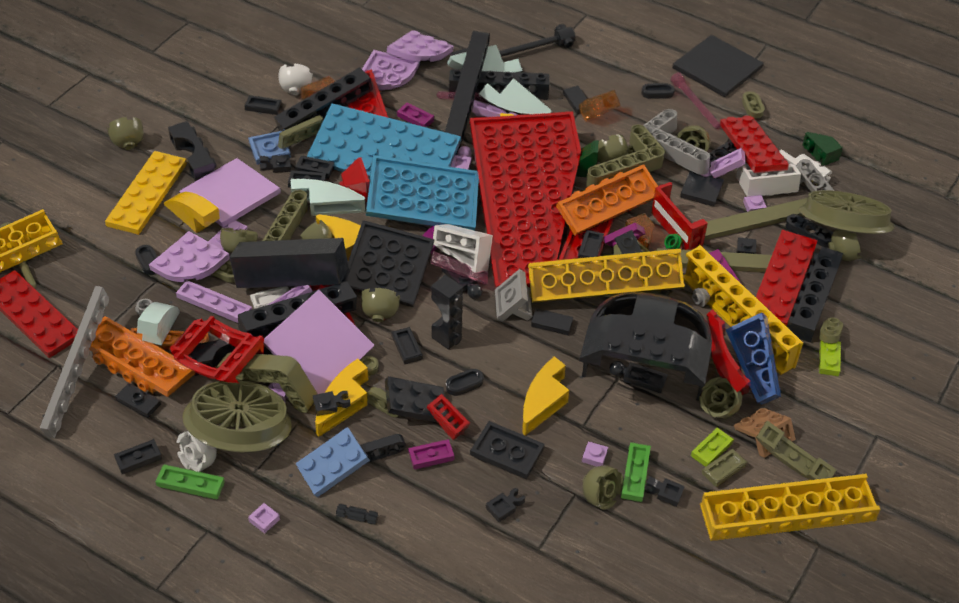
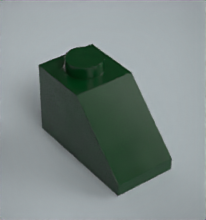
[576,140,599,178]

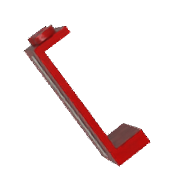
[651,182,708,250]

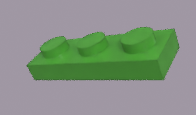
[621,442,651,502]
[155,464,225,499]

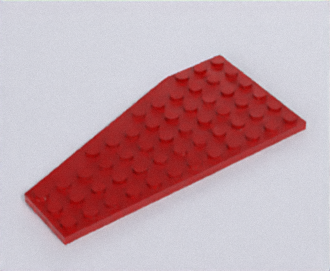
[470,112,581,289]

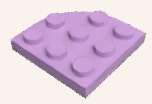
[387,31,453,62]
[362,50,420,91]
[149,231,230,282]

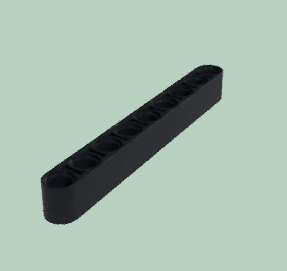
[445,31,490,155]

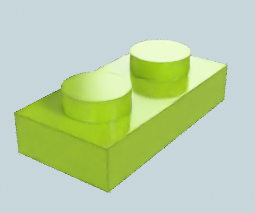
[819,341,841,377]
[691,428,734,467]

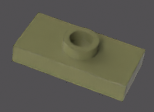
[701,448,747,487]

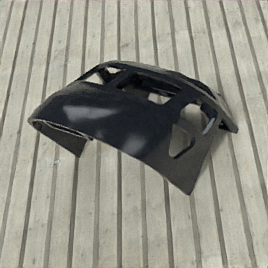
[579,292,712,401]

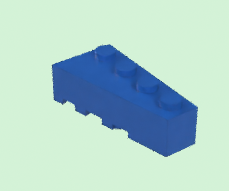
[726,313,781,405]

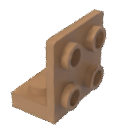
[734,408,796,458]

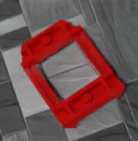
[706,309,751,396]
[170,316,264,383]

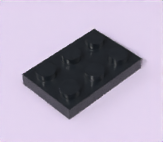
[385,376,447,423]
[470,421,545,479]

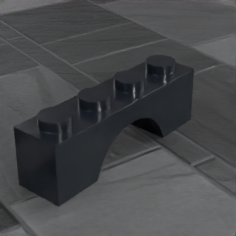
[168,121,217,182]
[431,275,463,350]
[191,339,273,376]

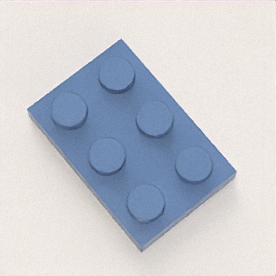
[296,427,370,497]

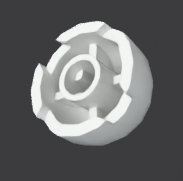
[278,64,312,95]
[177,431,217,472]

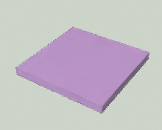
[180,158,281,227]
[264,290,375,394]

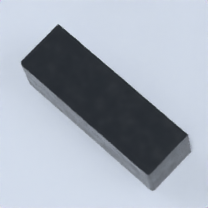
[229,238,349,288]

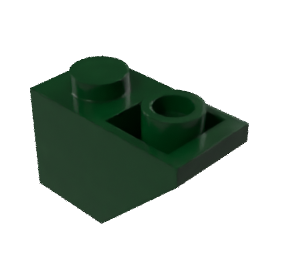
[802,132,843,166]

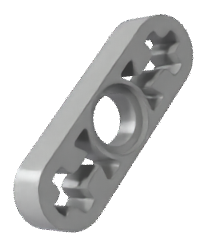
[796,159,834,192]

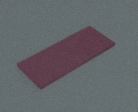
[431,251,488,285]

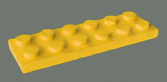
[105,151,187,235]

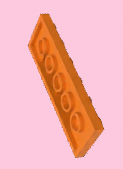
[556,164,658,235]
[89,316,195,397]

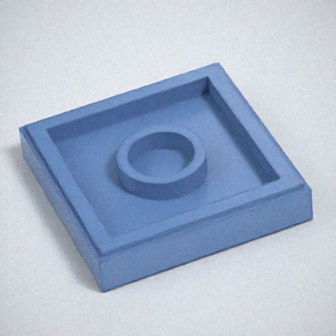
[248,131,291,165]

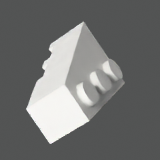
[736,164,801,197]
[433,224,493,274]

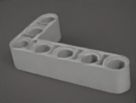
[643,109,710,174]

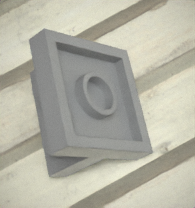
[495,269,532,321]

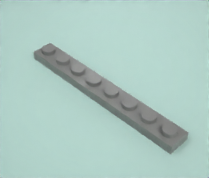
[40,286,109,438]

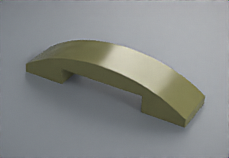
[756,420,836,480]

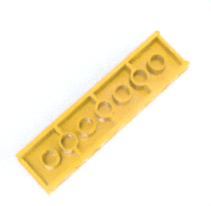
[0,209,63,272]
[683,245,803,375]
[528,249,685,303]
[700,474,880,541]

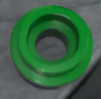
[664,234,682,249]

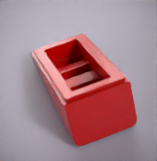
[427,394,470,440]

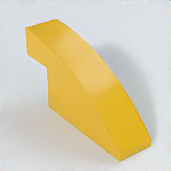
[164,192,220,233]
[316,214,361,261]
[522,356,569,436]
[315,358,368,437]

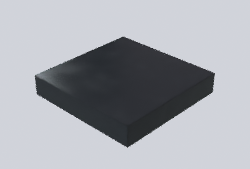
[680,170,724,206]

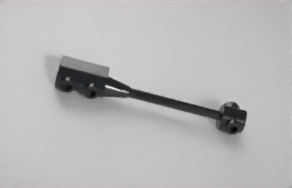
[451,24,575,70]

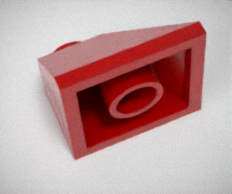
[339,157,370,208]

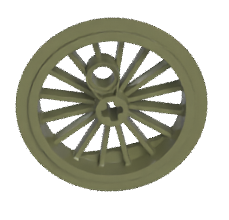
[799,190,894,234]
[183,380,292,452]

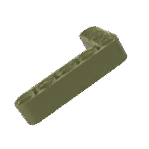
[586,124,665,187]
[262,190,308,241]
[216,353,318,413]

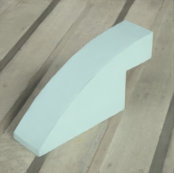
[447,45,522,73]
[479,78,553,115]
[291,179,365,216]
[137,302,180,345]

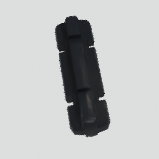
[336,503,378,524]

